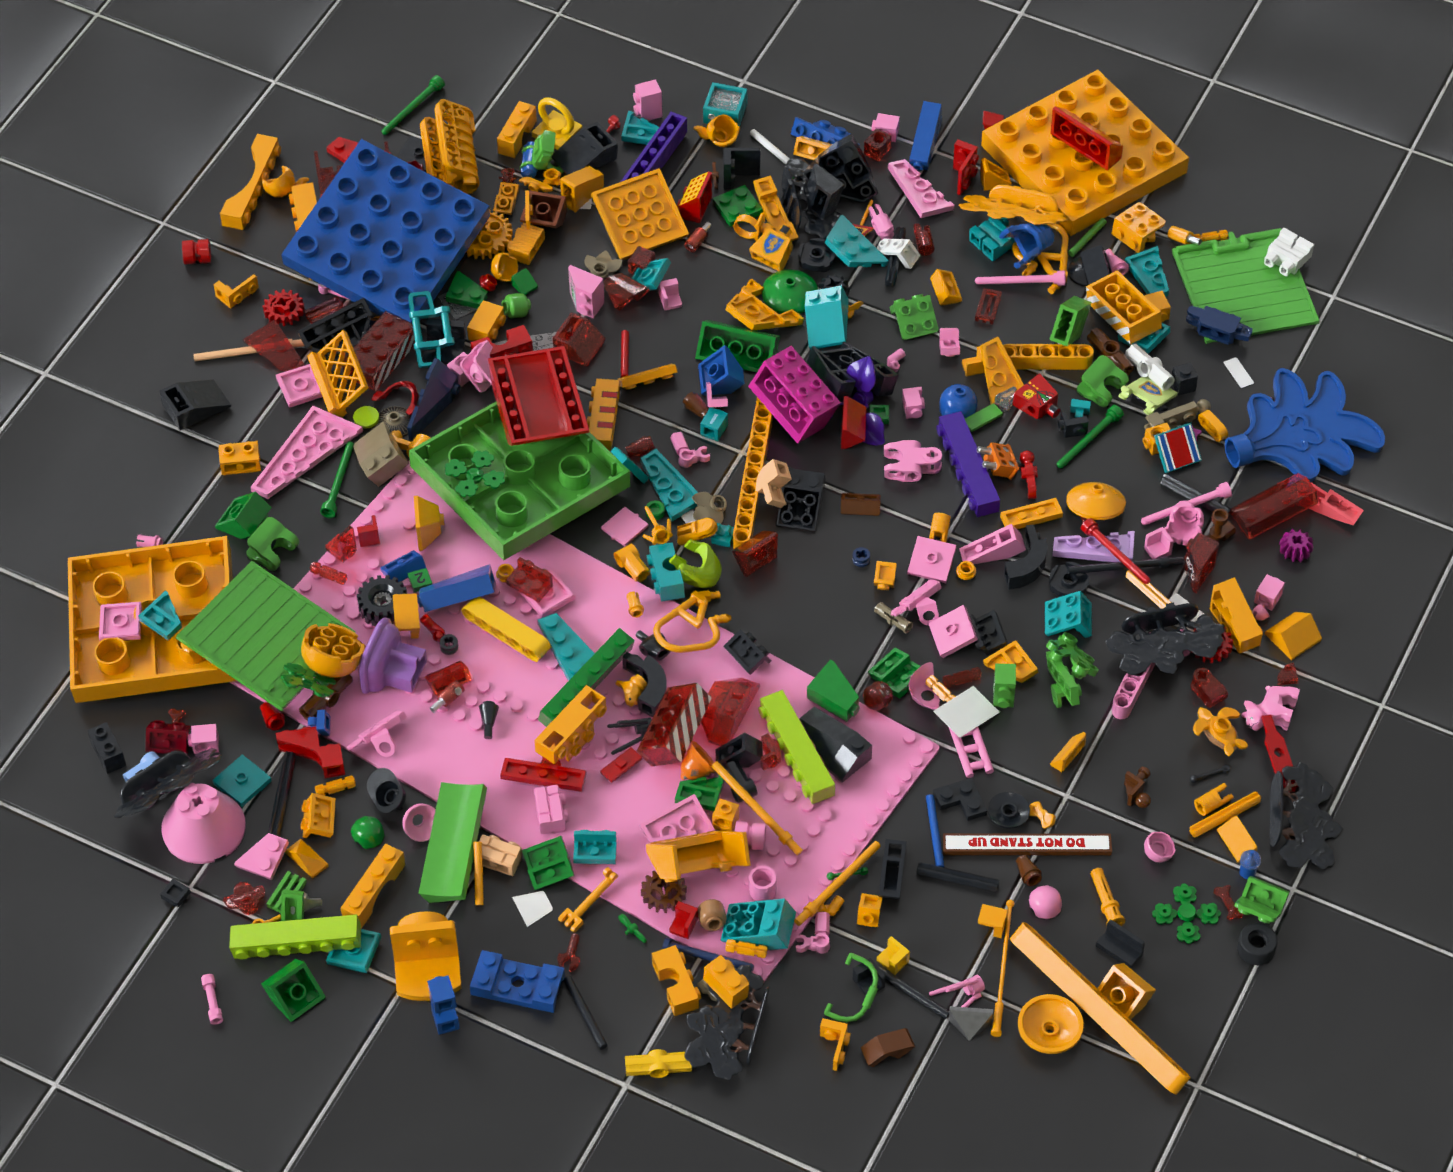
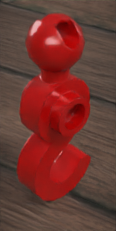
[1019,450,1038,499]

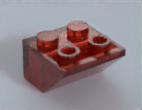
[553,312,605,366]

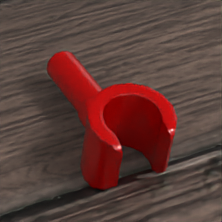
[606,115,620,133]

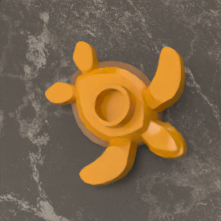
[1193,707,1248,756]

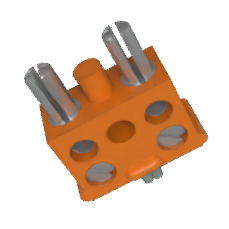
[977,442,1020,480]

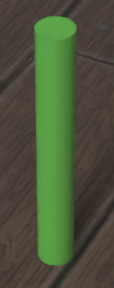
[1068,218,1107,257]

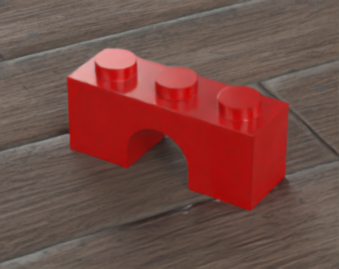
[471,325,533,358]

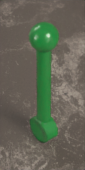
[827,867,869,880]

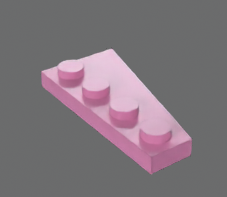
[888,159,955,218]

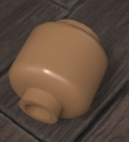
[698,899,727,931]

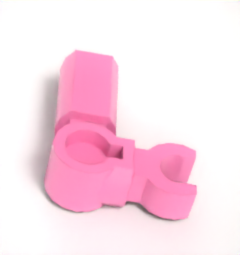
[670,432,710,468]
[796,912,830,954]

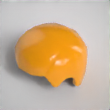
[491,252,518,282]

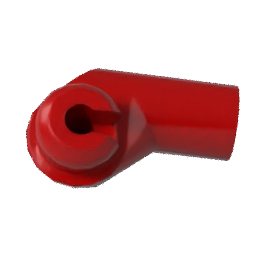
[420,614,445,642]

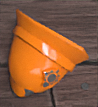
[680,741,716,780]

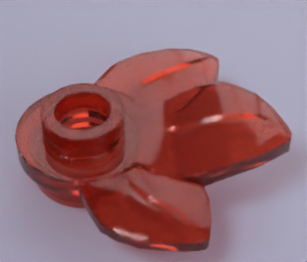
[223,882,265,915]

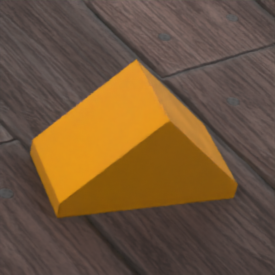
[980,158,1012,191]

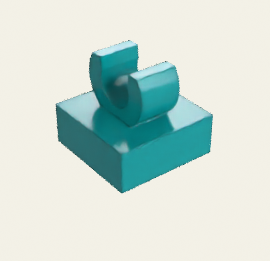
[1070,399,1091,418]
[711,523,734,547]

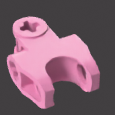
[884,440,942,482]

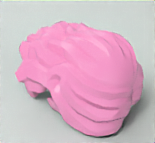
[1164,501,1204,546]

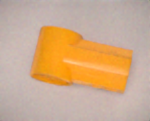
[614,543,650,582]

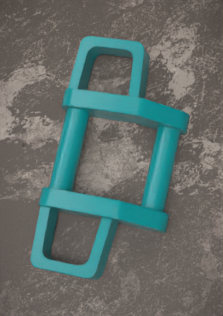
[408,291,455,368]

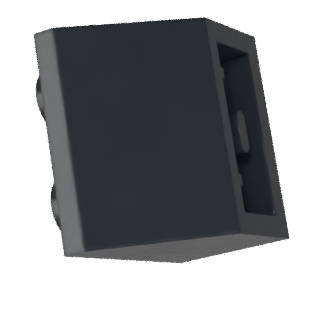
[805,164,845,220]

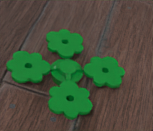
[445,450,505,497]
[281,663,336,698]
[1152,883,1221,944]

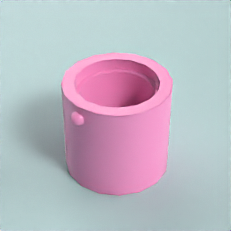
[749,866,777,901]

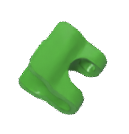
[1077,355,1129,407]
[246,517,299,571]

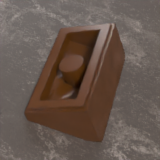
[841,493,881,516]

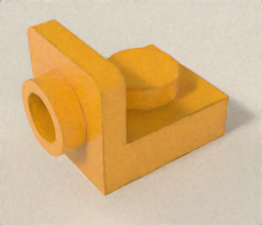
[857,893,883,927]

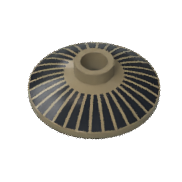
[376,406,412,436]

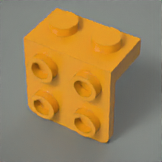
[1111,202,1166,253]

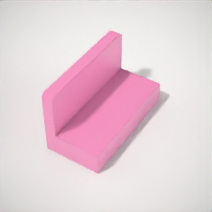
[706,382,728,407]

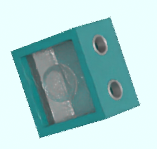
[703,82,748,126]

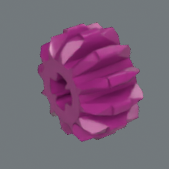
[1279,529,1314,563]

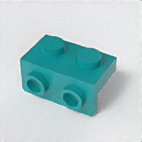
[573,830,617,864]

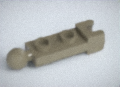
[1144,399,1211,430]

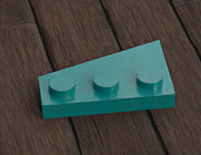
[1125,246,1169,297]

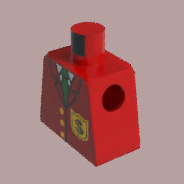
[1013,373,1061,419]

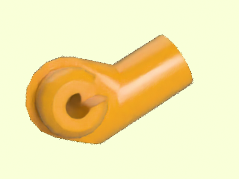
[818,895,845,916]

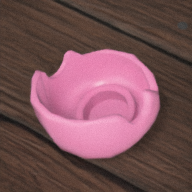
[1144,832,1176,863]
[1029,885,1062,919]

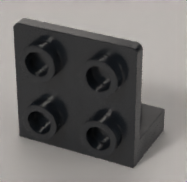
[724,148,761,189]
[423,318,466,364]

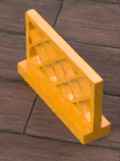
[307,330,369,418]

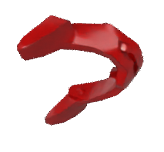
[372,381,419,415]

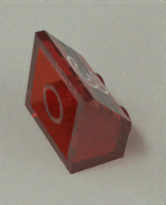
[1184,532,1219,593]

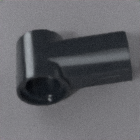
[724,761,758,803]

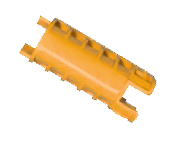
[420,99,480,195]

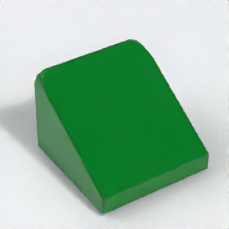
[511,268,538,295]

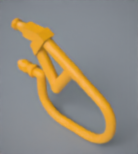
[1012,223,1069,294]
[653,590,732,653]

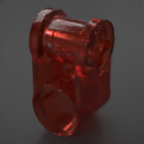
[1191,668,1228,708]

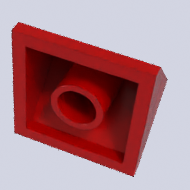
[841,396,866,449]

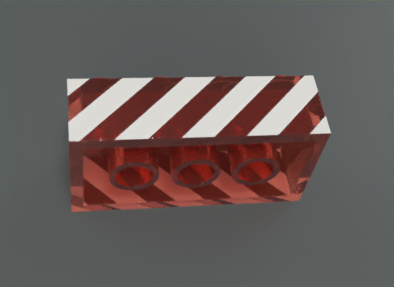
[342,311,415,391]
[637,683,712,767]

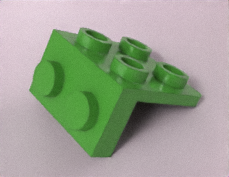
[889,294,938,340]
[1234,876,1290,924]

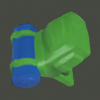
[520,130,564,178]

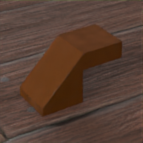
[860,1028,915,1067]

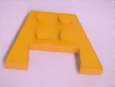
[725,279,804,331]

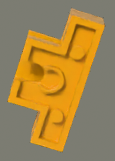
[534,685,607,764]

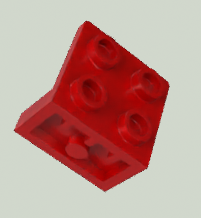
[953,139,979,195]

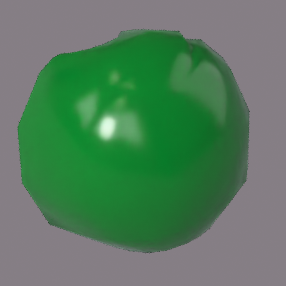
[351,816,385,849]

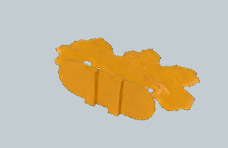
[959,185,1067,225]

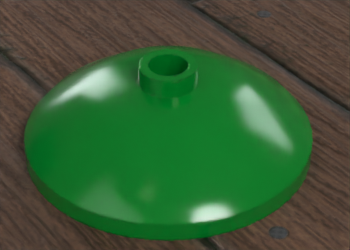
[762,269,818,314]

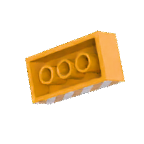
[1086,270,1162,345]

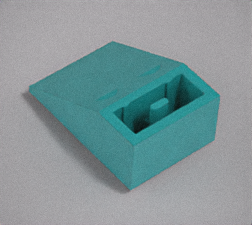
[721,898,796,950]

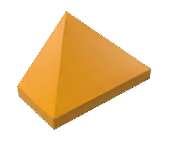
[285,839,329,879]

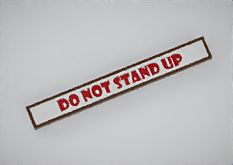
[943,833,1112,855]

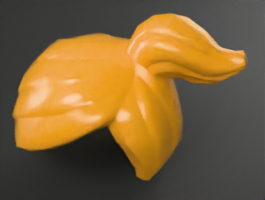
[693,114,740,147]
[262,166,309,198]

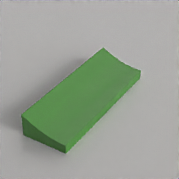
[418,782,487,903]

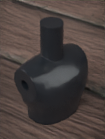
[636,630,671,661]

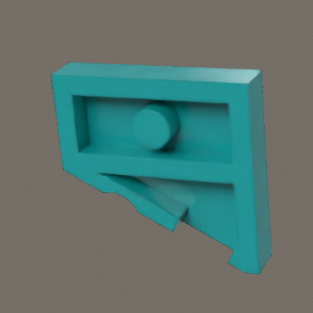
[621,111,659,145]
[1118,323,1171,354]
[138,590,182,640]

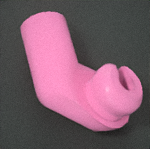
[887,348,906,372]

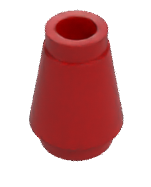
[260,702,285,731]

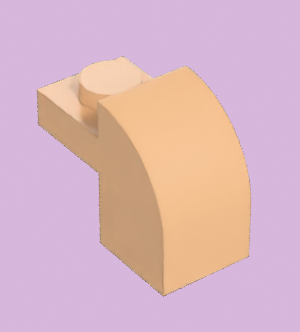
[756,459,792,508]

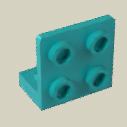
[1045,591,1092,638]

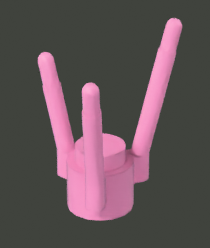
[929,975,985,1007]

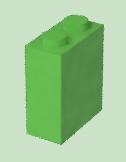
[1050,296,1092,346]

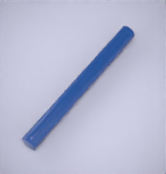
[926,794,944,867]

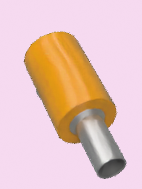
[1168,226,1202,245]

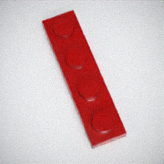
[500,758,586,792]

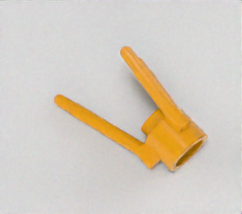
[642,506,673,545]

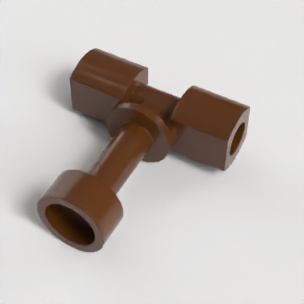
[1197,509,1236,554]

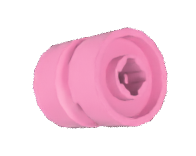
[735,821,766,851]

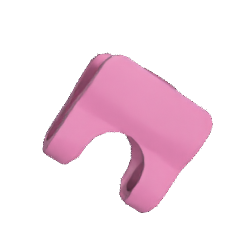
[460,340,493,393]

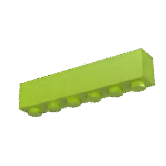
[758,690,835,804]
[229,914,361,959]

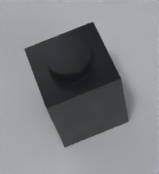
[1172,362,1198,396]

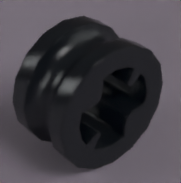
[440,634,458,655]

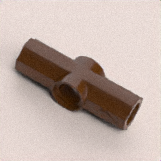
[1087,328,1134,376]
[299,674,353,721]

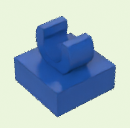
[308,710,331,736]

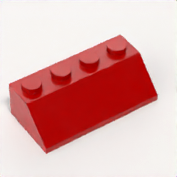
[1050,106,1123,171]

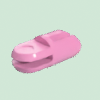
[869,204,894,240]

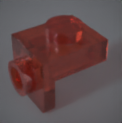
[761,733,781,770]

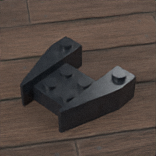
[807,342,899,402]

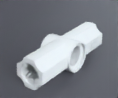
[1125,344,1175,391]

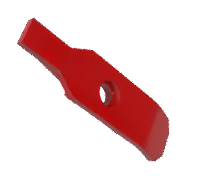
[1261,715,1297,792]

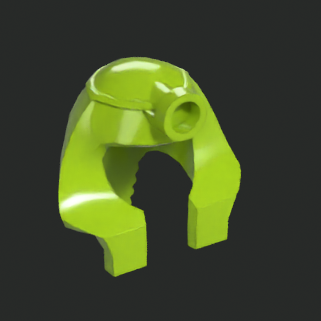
[669,539,722,588]

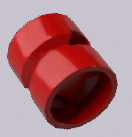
[182,239,211,265]

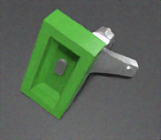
[281,889,322,921]

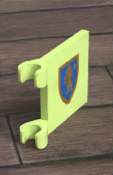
[1118,377,1178,415]

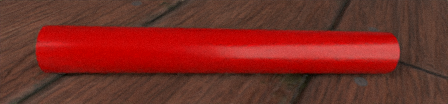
[621,330,629,378]

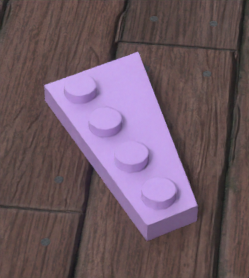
[1053,531,1135,562]

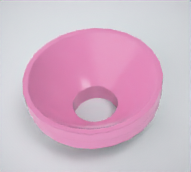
[403,803,436,842]

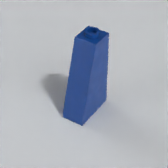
[909,101,942,171]
[417,564,496,612]

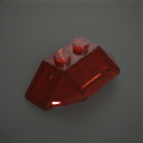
[698,677,760,746]

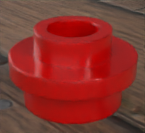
[479,274,497,291]

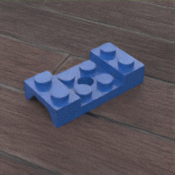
[470,950,565,1013]

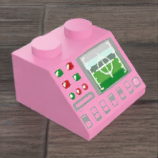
[568,265,604,318]

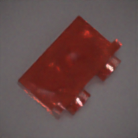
[506,557,553,602]

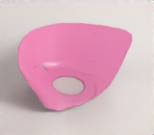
[909,662,940,710]

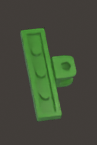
[1046,651,1082,708]

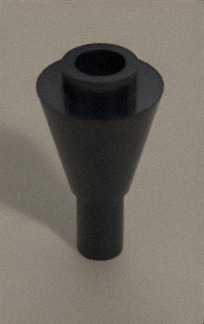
[479,701,499,739]

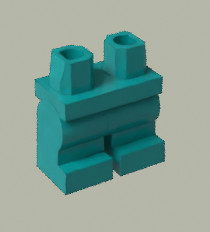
[969,217,1015,261]

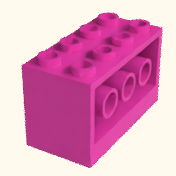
[748,346,841,444]

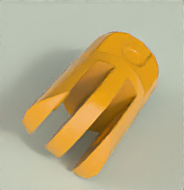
[677,518,718,546]

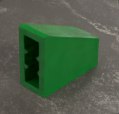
[807,659,860,722]

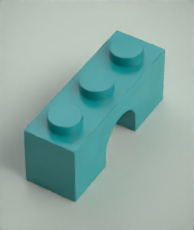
[646,542,685,602]

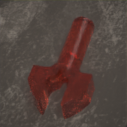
[557,934,580,972]

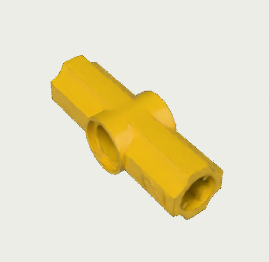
[625,1049,692,1078]

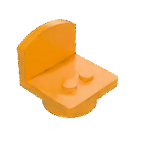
[390,911,462,1001]

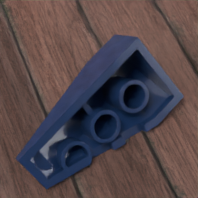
[407,358,460,440]

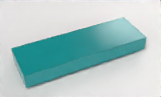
[610,447,648,483]

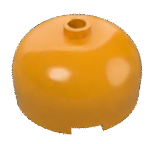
[301,623,365,678]

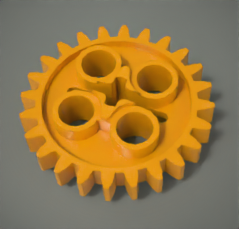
[467,210,513,260]

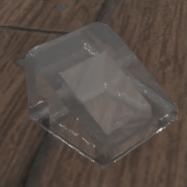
[994,386,1017,413]

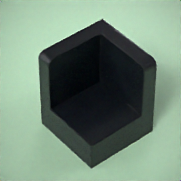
[853,958,885,995]

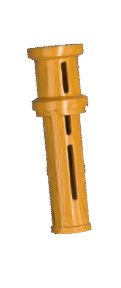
[1090,868,1126,926]

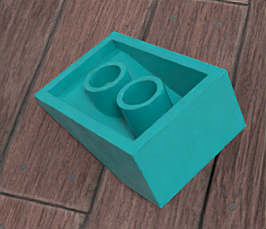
[805,285,849,350]

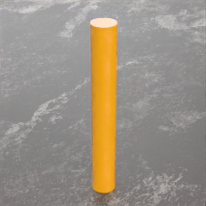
[473,842,484,906]

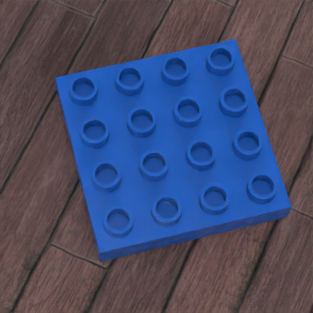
[281,139,490,332]

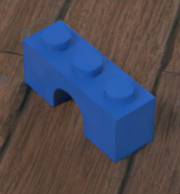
[427,975,460,1035]

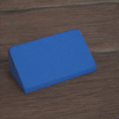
[380,550,426,582]

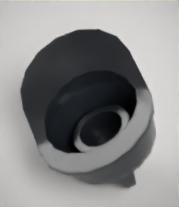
[367,768,406,813]

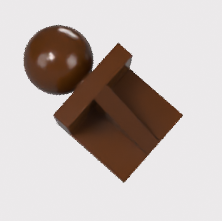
[1124,767,1151,808]

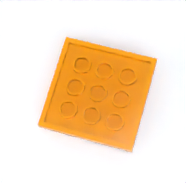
[591,168,689,260]

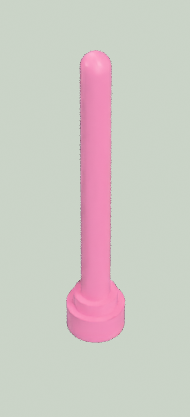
[975,271,1066,286]
[1141,482,1232,525]

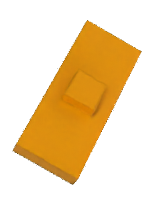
[525,190,533,230]

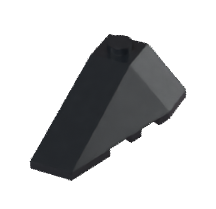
[799,707,872,782]

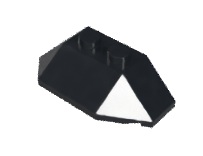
[297,298,372,358]

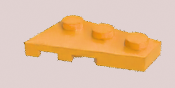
[980,337,1024,405]

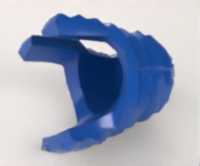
[999,223,1055,269]

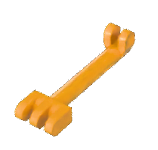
[558,867,619,933]

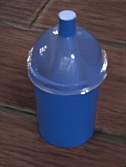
[1239,849,1261,879]

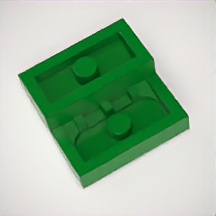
[868,648,921,699]
[522,836,575,890]

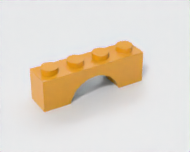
[341,844,405,929]

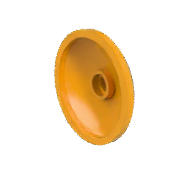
[1066,482,1126,520]
[1018,994,1083,1054]

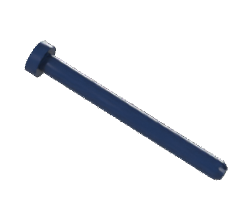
[662,937,754,971]

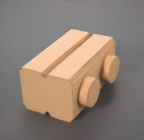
[473,835,523,876]

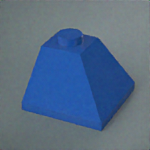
[698,345,745,396]

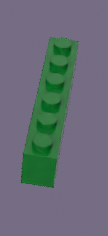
[538,628,635,727]

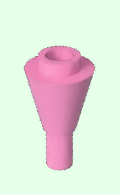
[1105,249,1129,275]

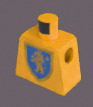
[749,225,793,271]

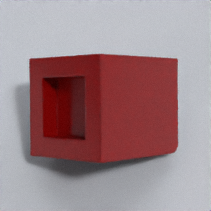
[357,515,380,547]
[669,901,698,939]

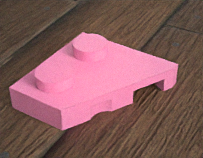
[234,833,289,880]

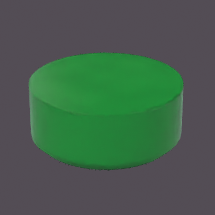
[645,500,665,520]

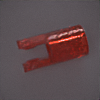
[913,223,935,256]

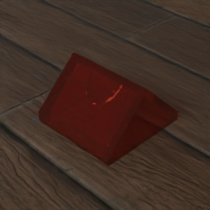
[732,531,778,577]

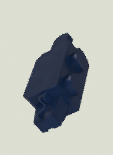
[1186,305,1253,345]

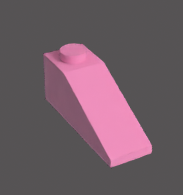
[959,524,1026,564]

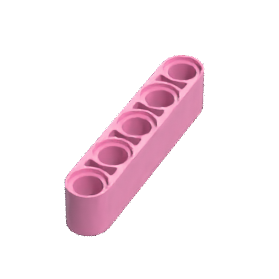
[1112,632,1155,719]

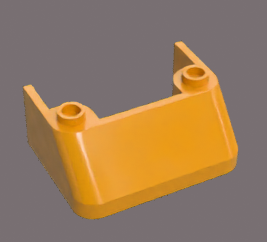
[646,831,751,882]

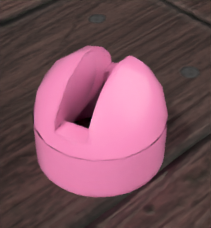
[1252,603,1270,621]

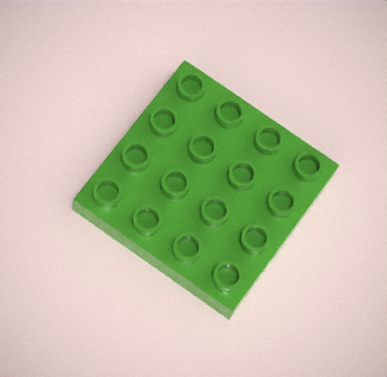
[409,402,630,560]

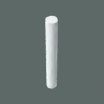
[750,129,790,165]

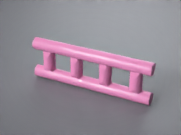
[949,727,994,779]

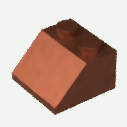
[520,191,567,228]

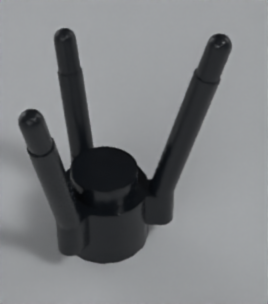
[607,717,654,755]

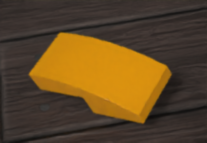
[493,182,520,215]

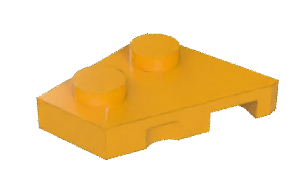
[983,640,1039,683]

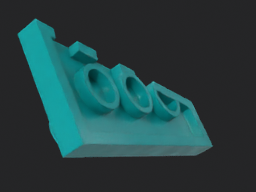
[641,449,698,521]
[538,613,595,681]

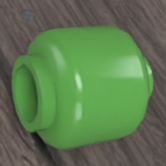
[501,293,531,319]

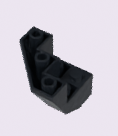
[803,134,879,202]

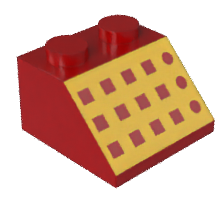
[677,171,712,223]

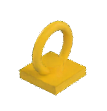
[532,97,583,150]

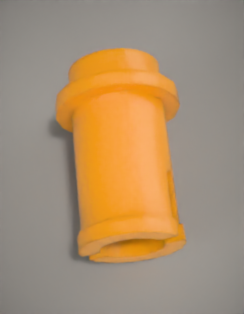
[626,591,644,618]

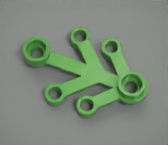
[1046,632,1099,679]

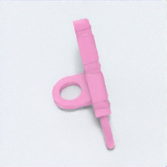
[891,580,941,625]
[346,710,407,757]

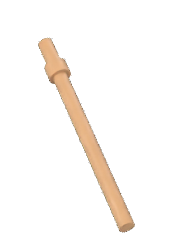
[194,339,304,361]

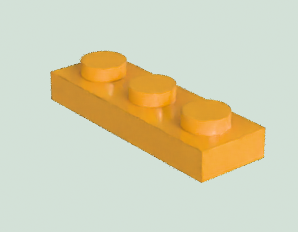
[617,363,677,390]
[1000,498,1063,529]

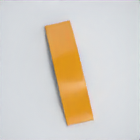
[753,176,799,241]

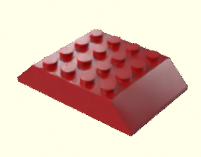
[488,346,589,446]

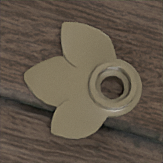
[584,251,622,279]
[692,492,727,524]

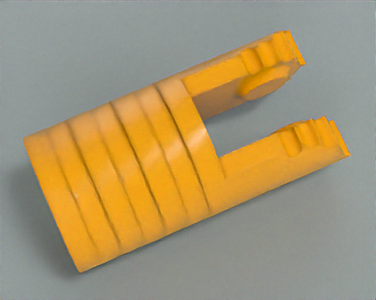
[929,513,951,542]
[1194,783,1234,816]

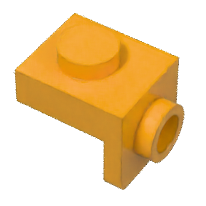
[874,561,897,590]

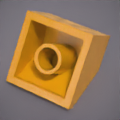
[1097,963,1156,1020]

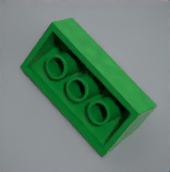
[695,320,780,372]

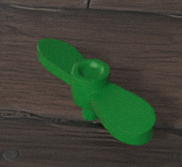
[618,914,647,943]

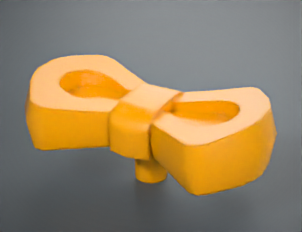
[1029,801,1056,829]

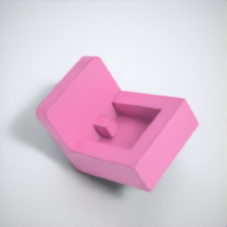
[939,328,960,357]

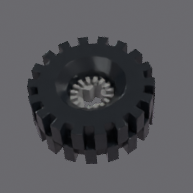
[357,575,407,627]

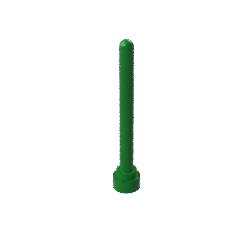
[381,75,445,135]
[1056,405,1124,469]
[320,441,354,518]

